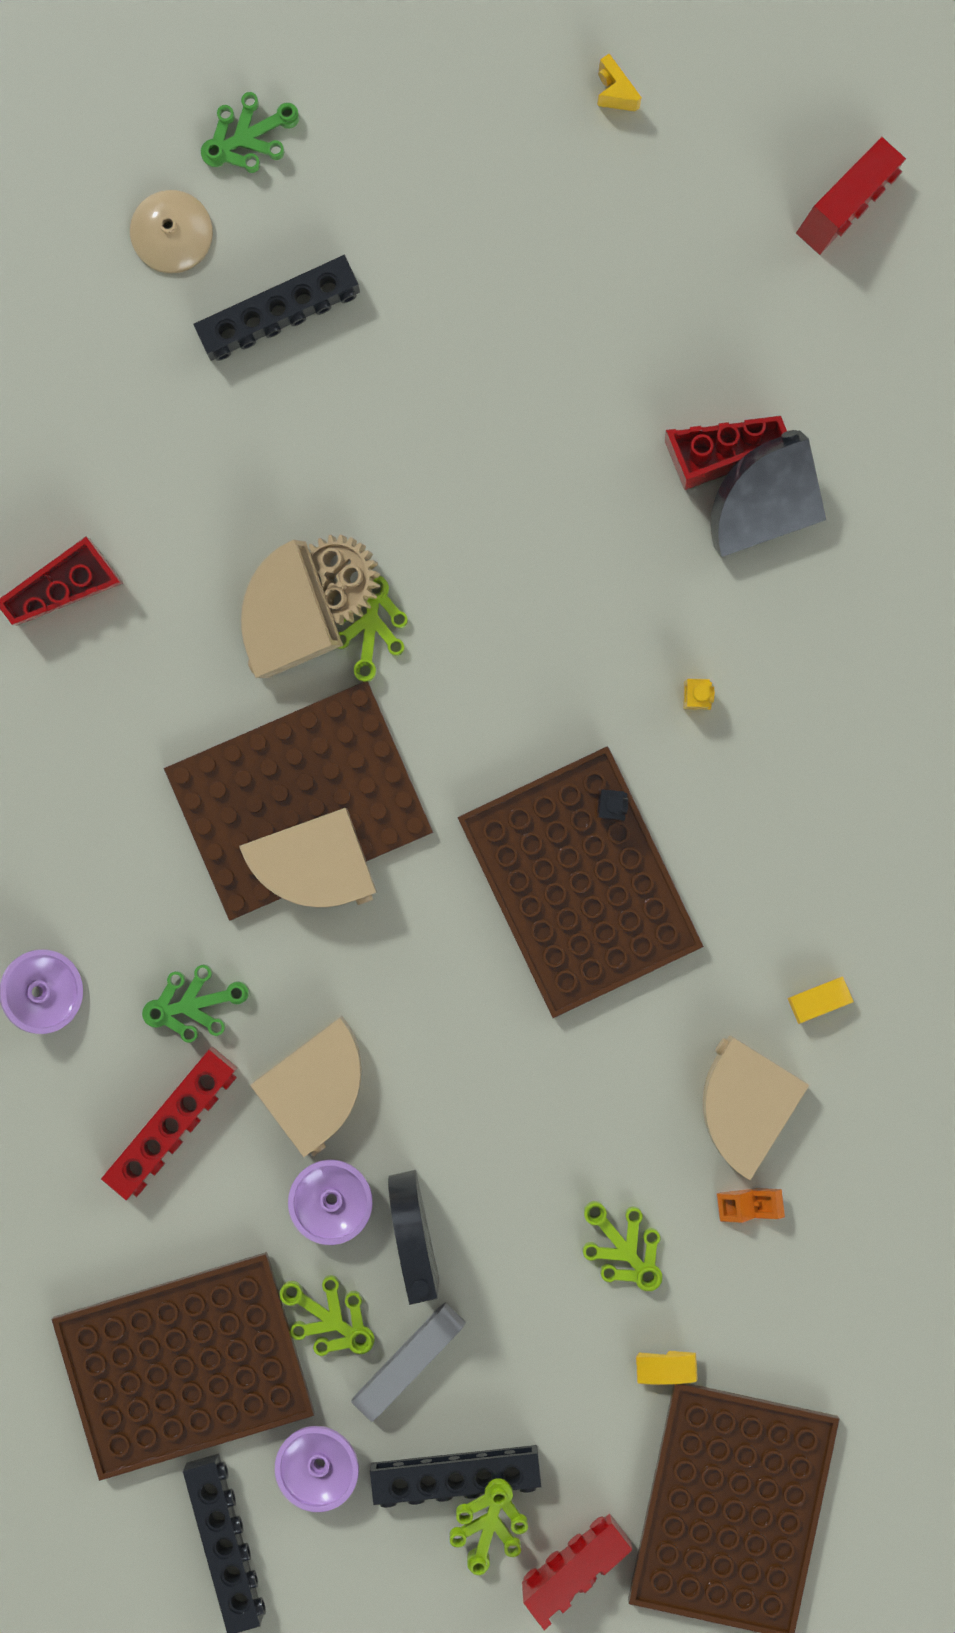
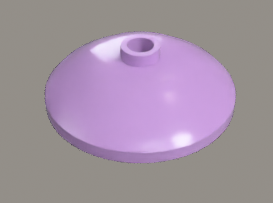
[0,950,83,1034]
[288,1160,373,1245]
[275,1426,359,1512]

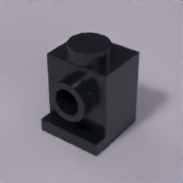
[597,789,628,821]

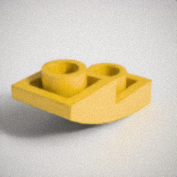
[787,976,854,1024]
[636,1351,697,1385]

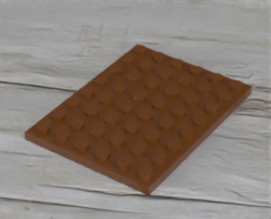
[164,681,433,921]
[457,746,704,1018]
[51,1252,315,1481]
[628,1383,840,1633]

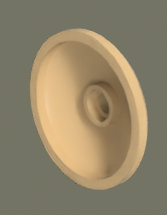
[130,190,213,273]

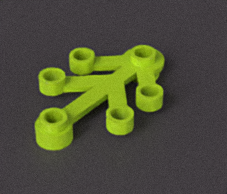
[338,576,408,682]
[583,1201,662,1291]
[280,1275,375,1356]
[449,1478,528,1575]

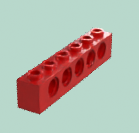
[101,1047,238,1200]

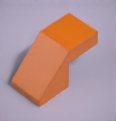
[717,1188,785,1223]

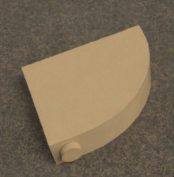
[241,540,343,678]
[239,808,377,907]
[250,1016,362,1157]
[702,1035,809,1180]

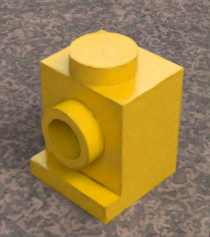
[683,679,715,710]

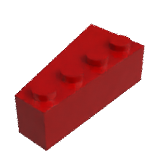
[796,137,906,255]
[665,416,787,490]
[0,536,123,626]
[522,1514,632,1631]

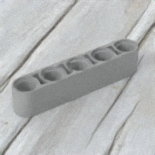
[351,1302,466,1422]

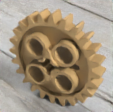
[309,534,380,625]

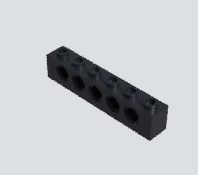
[193,254,360,361]
[370,1445,541,1508]
[183,1453,266,1633]

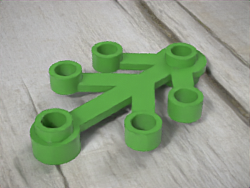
[201,92,299,173]
[142,964,249,1043]

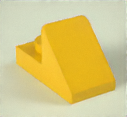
[597,53,642,111]

